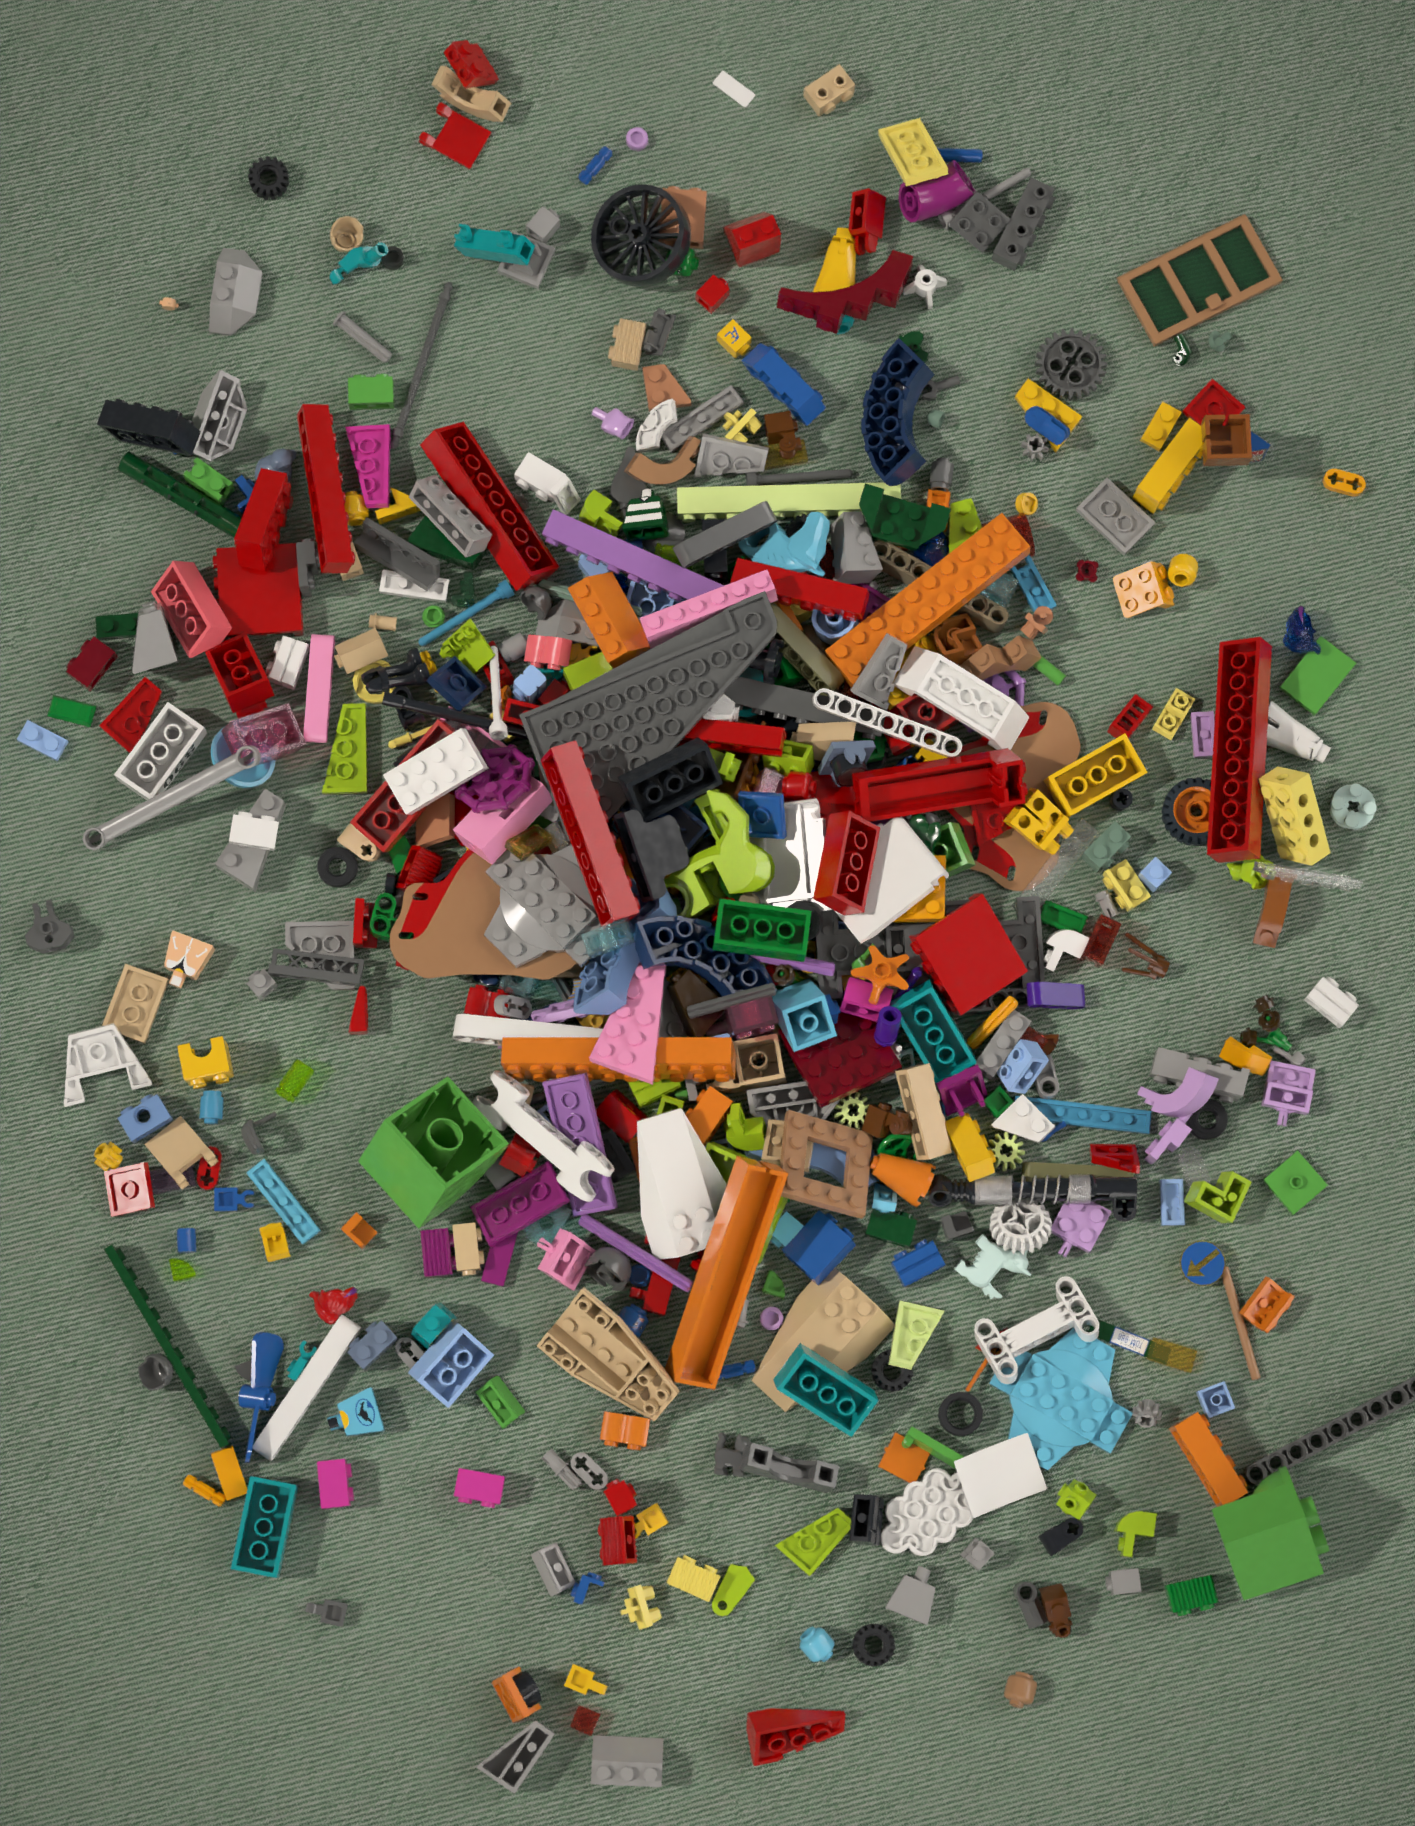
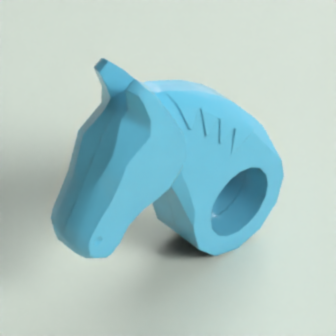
[739,512,830,577]

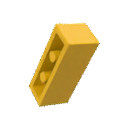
[945,1113,996,1182]

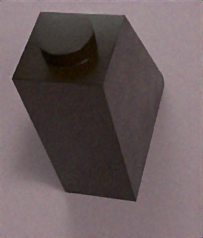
[667,969,725,1037]

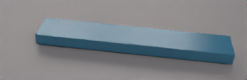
[1014,1096,1152,1135]

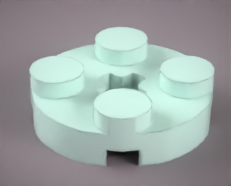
[1330,784,1377,830]

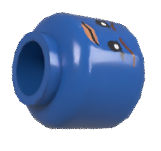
[618,1304,648,1338]

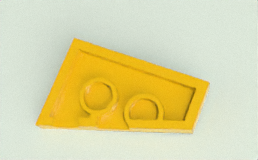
[1015,378,1082,453]

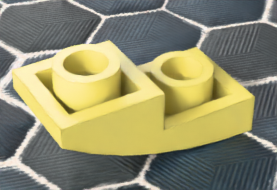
[1152,688,1195,740]

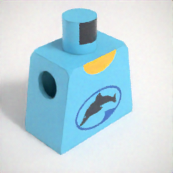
[327,1388,385,1436]

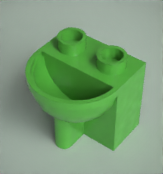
[1212,1465,1330,1600]

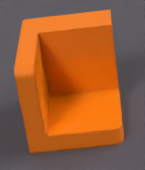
[341,1212,377,1250]

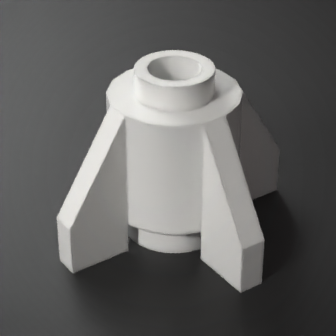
[903,265,947,309]
[703,694,739,722]

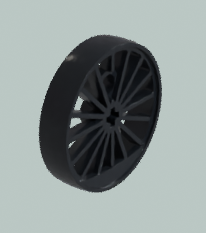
[591,184,691,287]

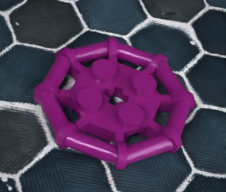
[455,744,535,814]

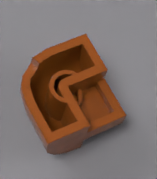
[933,613,983,666]

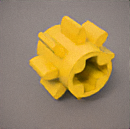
[94,1141,123,1171]

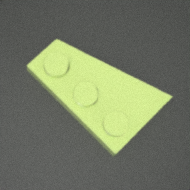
[889,1301,944,1370]

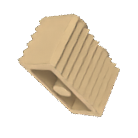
[608,318,646,371]

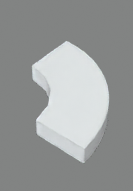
[636,399,678,452]

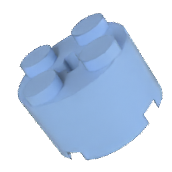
[812,609,859,646]

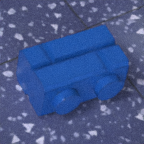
[891,1239,945,1287]

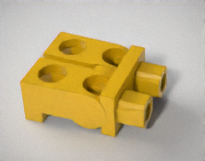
[1003,788,1074,855]

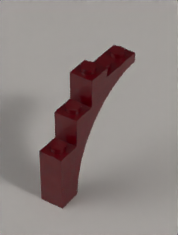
[777,250,914,334]

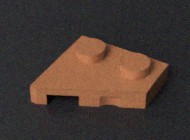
[642,364,691,412]

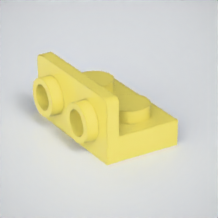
[1102,859,1151,912]

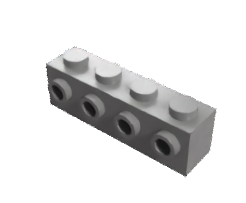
[409,475,492,557]

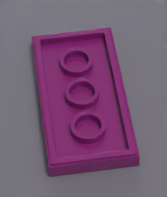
[470,1161,570,1247]

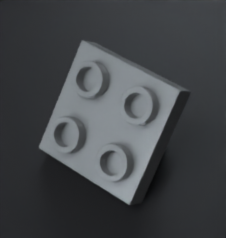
[497,231,556,289]

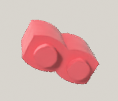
[524,635,572,671]

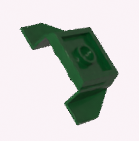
[859,483,951,551]

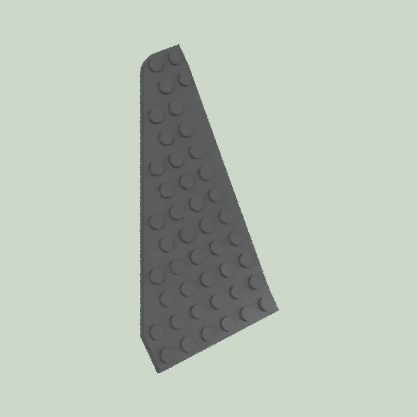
[519,591,778,842]

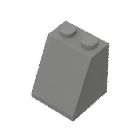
[132,601,177,674]

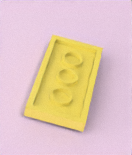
[878,118,948,186]

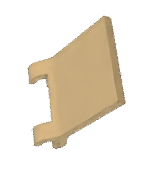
[145,1116,218,1190]

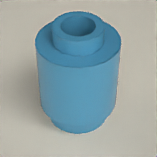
[199,1091,224,1125]

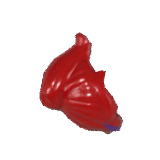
[309,1287,358,1325]

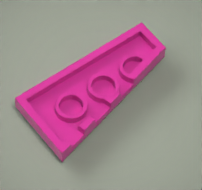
[345,424,391,509]

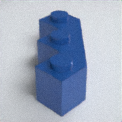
[741,343,826,426]

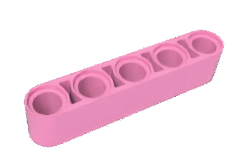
[304,634,335,743]

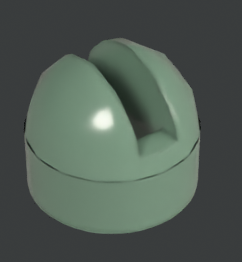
[927,410,945,429]

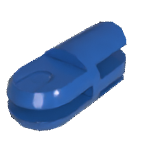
[1025,406,1071,445]

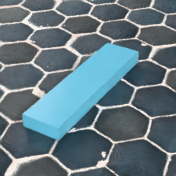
[246,1159,321,1245]

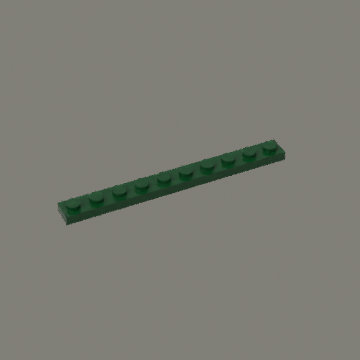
[104,1245,232,1449]

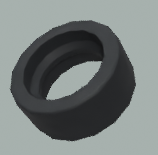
[938,1392,983,1436]

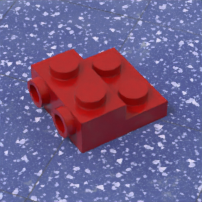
[443,40,499,89]

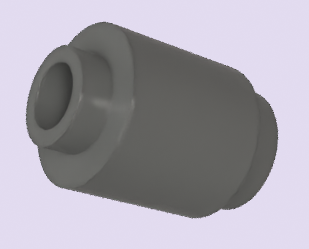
[930,458,954,492]

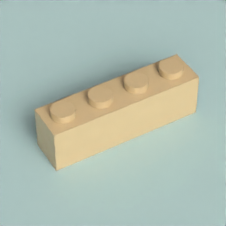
[895,1063,952,1161]

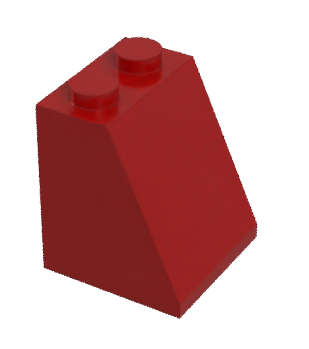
[723,212,781,267]

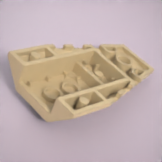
[752,1268,895,1412]

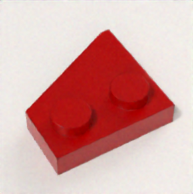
[1089,1144,1140,1174]

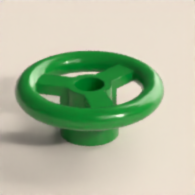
[877,1133,917,1160]

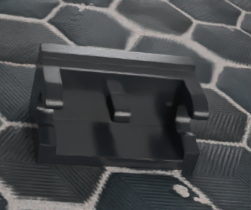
[602,1129,636,1184]

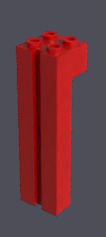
[852,748,1028,822]

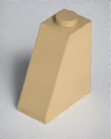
[790,722,856,763]

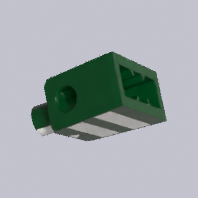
[622,489,669,542]

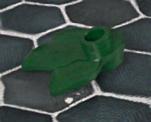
[909,814,941,853]

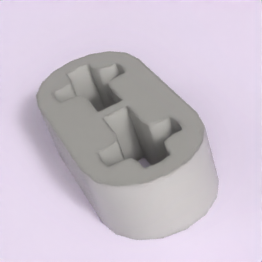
[494,995,532,1019]
[395,1337,424,1369]
[570,1452,608,1490]

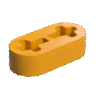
[1323,469,1366,497]

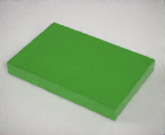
[1279,636,1356,716]

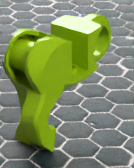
[664,789,775,918]

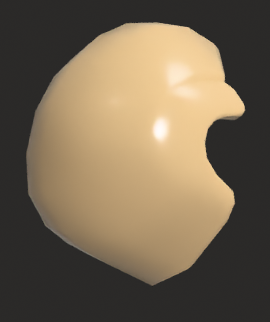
[330,216,363,253]

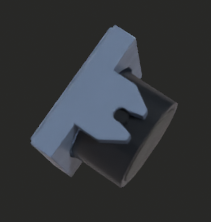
[817,740,875,787]

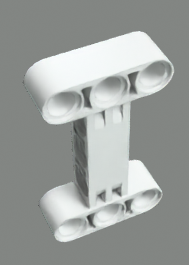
[974,1276,1099,1384]

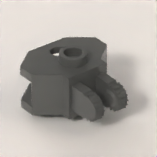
[25,899,75,954]

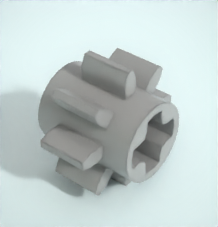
[1021,433,1049,462]
[1132,1399,1162,1428]

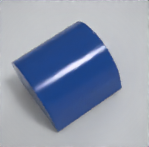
[177,1228,197,1254]

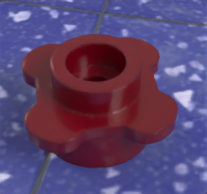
[1075,560,1099,583]

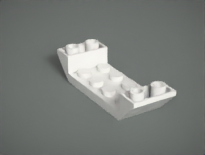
[893,646,1029,750]

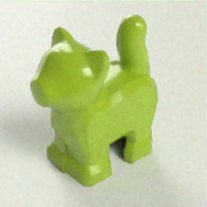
[1226,854,1274,890]

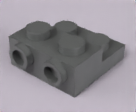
[296,538,320,597]

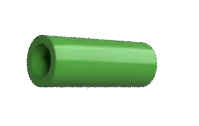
[1033,655,1066,686]

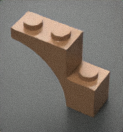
[960,636,1042,680]

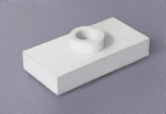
[549,475,580,515]

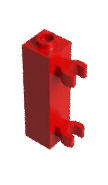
[629,1235,681,1317]

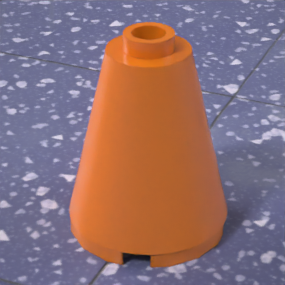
[870,1153,936,1207]

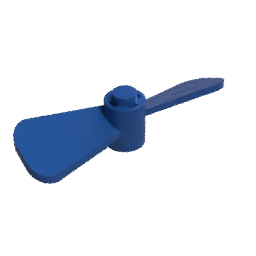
[239,1332,284,1463]

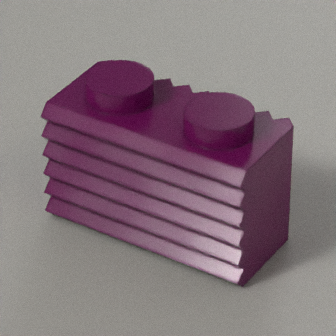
[420,1228,457,1278]

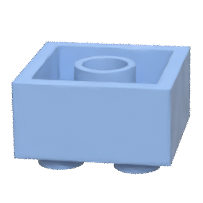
[1196,1381,1235,1419]

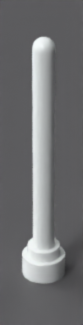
[489,646,508,740]

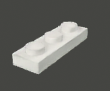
[379,570,450,603]

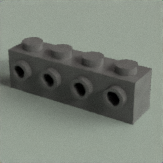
[991,178,1056,271]

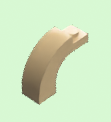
[432,66,511,122]

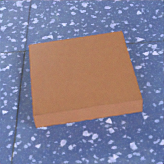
[416,793,455,848]

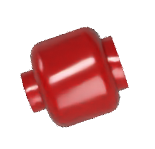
[782,771,817,801]

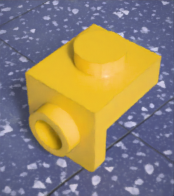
[259,1222,291,1262]

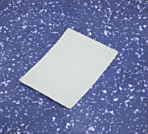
[954,1433,1047,1518]

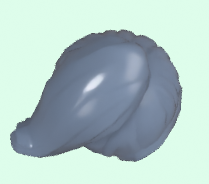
[255,448,296,483]

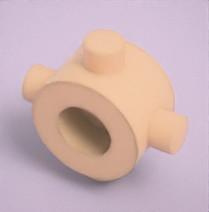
[159,298,179,310]

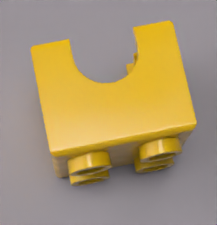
[178,1036,234,1089]

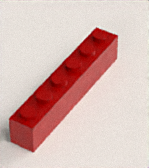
[730,558,870,621]

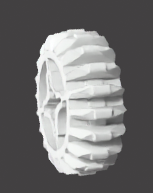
[990,1198,1052,1255]

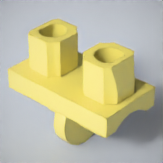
[723,408,762,443]
[620,1585,662,1630]

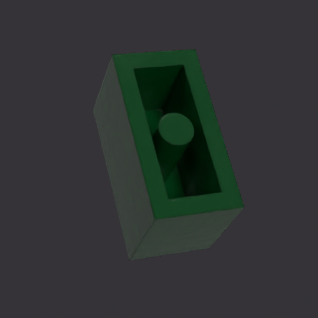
[864,1208,917,1249]

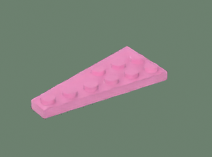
[589,961,666,1085]

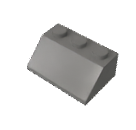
[591,1735,664,1787]

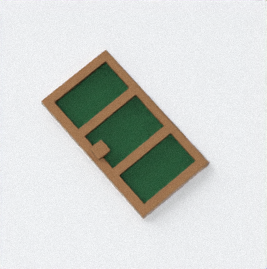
[1117,214,1283,347]

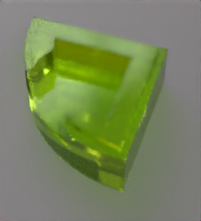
[169,1258,197,1282]

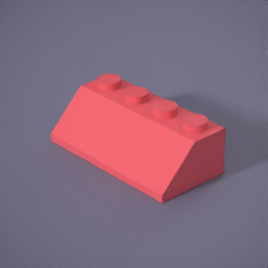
[151,561,232,658]

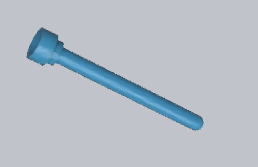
[418,580,515,646]

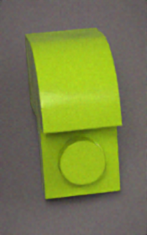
[579,490,623,538]
[709,748,742,782]
[726,1103,767,1151]
[1114,1511,1157,1558]

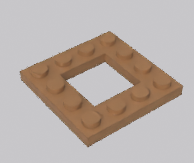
[780,1110,873,1219]

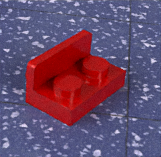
[353,898,380,949]

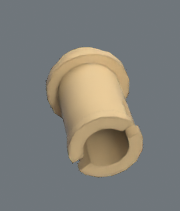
[369,613,397,631]

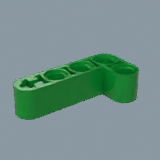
[369,893,414,941]

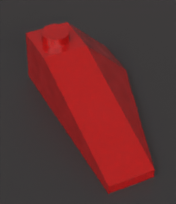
[746,1708,845,1766]

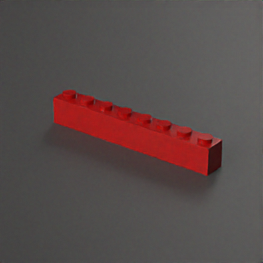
[297,404,355,573]

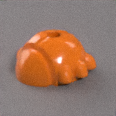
[491,685,512,709]

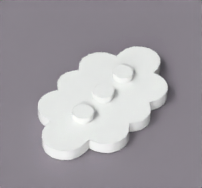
[880,1468,973,1556]

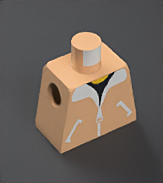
[164,930,215,988]

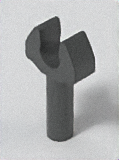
[922,376,960,401]

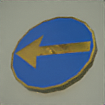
[1179,1240,1226,1286]

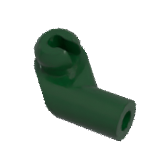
[1173,333,1192,366]

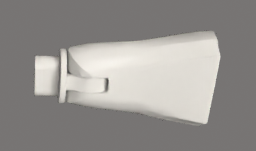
[1267,701,1331,763]

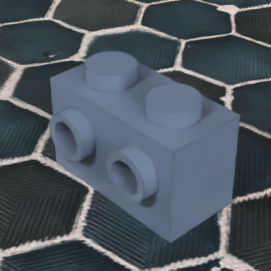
[347,1320,398,1371]

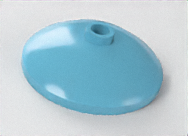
[211,723,275,788]

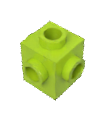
[1056,1479,1097,1520]

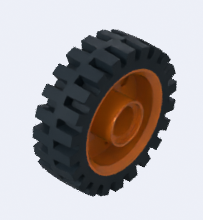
[1162,777,1211,846]

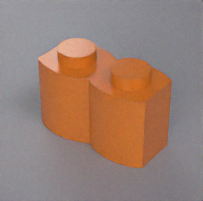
[600,1411,651,1451]

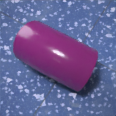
[899,160,976,223]

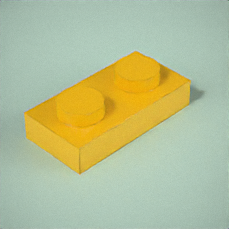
[1140,401,1182,451]

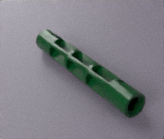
[118,451,242,538]

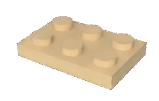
[102,964,169,1044]

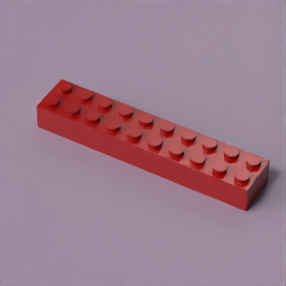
[1207,637,1272,863]

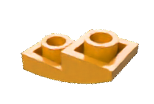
[1219,1036,1273,1076]
[211,1445,248,1501]

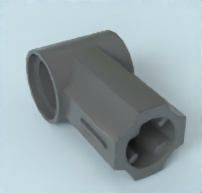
[1013,1581,1048,1629]

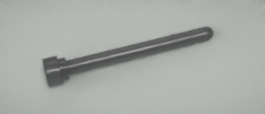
[746,469,853,486]

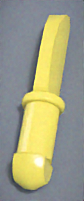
[388,726,431,749]

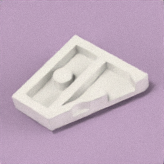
[991,1094,1055,1143]

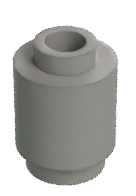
[497,632,528,663]

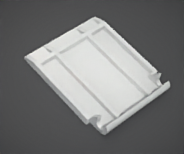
[743,798,833,911]
[834,817,949,943]

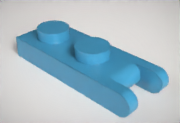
[1010,555,1057,613]

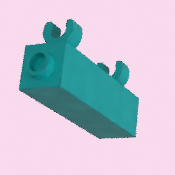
[454,224,535,266]

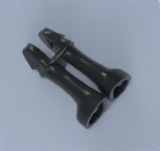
[361,648,430,694]

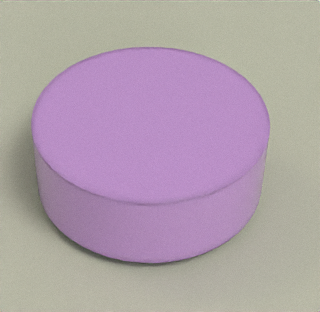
[626,128,648,151]
[760,1307,783,1331]

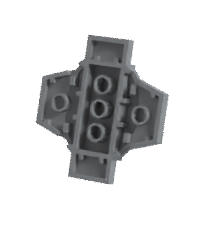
[484,840,614,968]

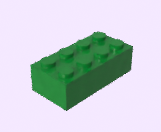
[713,899,811,962]

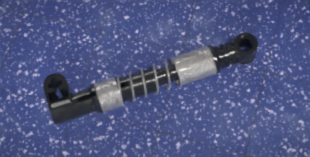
[928,1174,1137,1222]

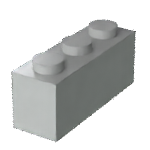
[973,1010,1032,1080]

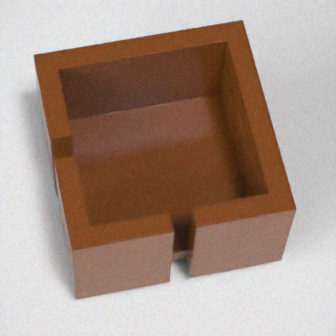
[1201,414,1252,466]

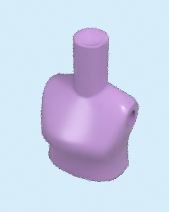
[592,407,634,439]

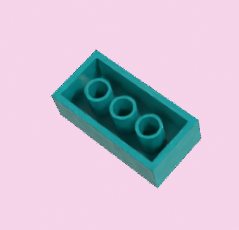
[890,979,977,1083]
[773,1343,879,1437]
[231,1476,298,1578]

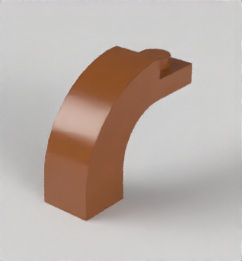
[1253,865,1293,948]

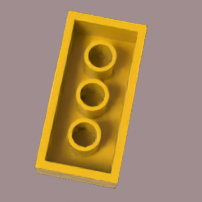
[1132,418,1204,514]
[1043,734,1148,818]

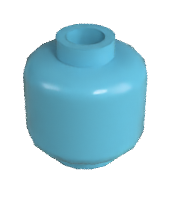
[800,1627,834,1662]

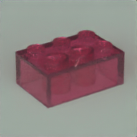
[221,703,307,770]
[724,996,779,1041]

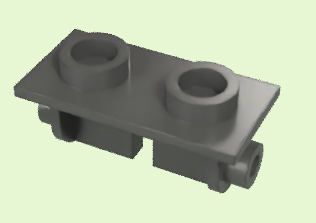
[642,308,676,356]

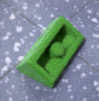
[476,1375,525,1429]

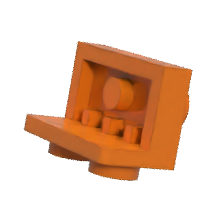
[1239,1276,1295,1333]

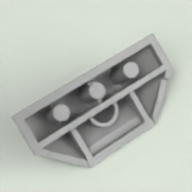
[209,248,263,336]
[192,370,247,461]
[535,599,602,653]
[746,1081,841,1126]

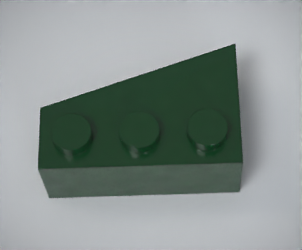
[406,515,487,570]

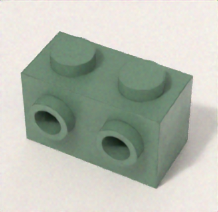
[1081,821,1131,873]

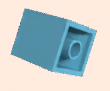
[768,979,837,1052]

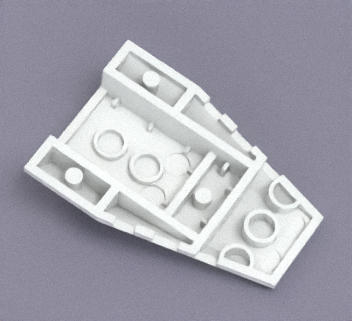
[637,1108,727,1259]

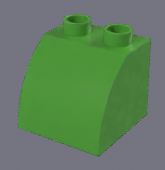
[358,1076,509,1229]

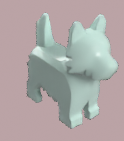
[954,1234,1032,1299]

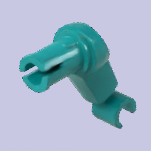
[329,242,388,285]

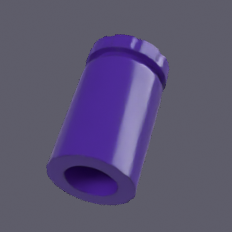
[874,1006,902,1047]

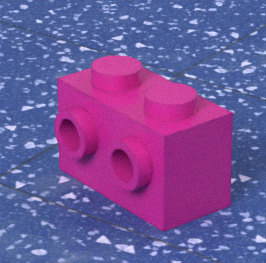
[840,977,893,1022]
[317,1459,354,1509]
[454,1468,506,1508]

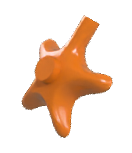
[851,945,909,1005]

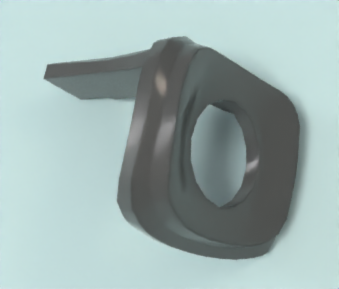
[241,1112,277,1155]

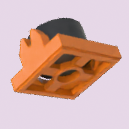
[492,1667,542,1723]

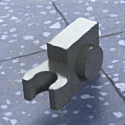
[305,1599,348,1627]

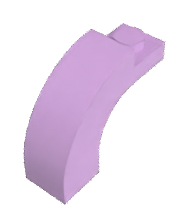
[1137,1067,1219,1117]

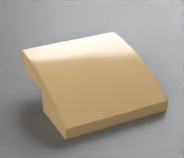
[761,1119,814,1172]

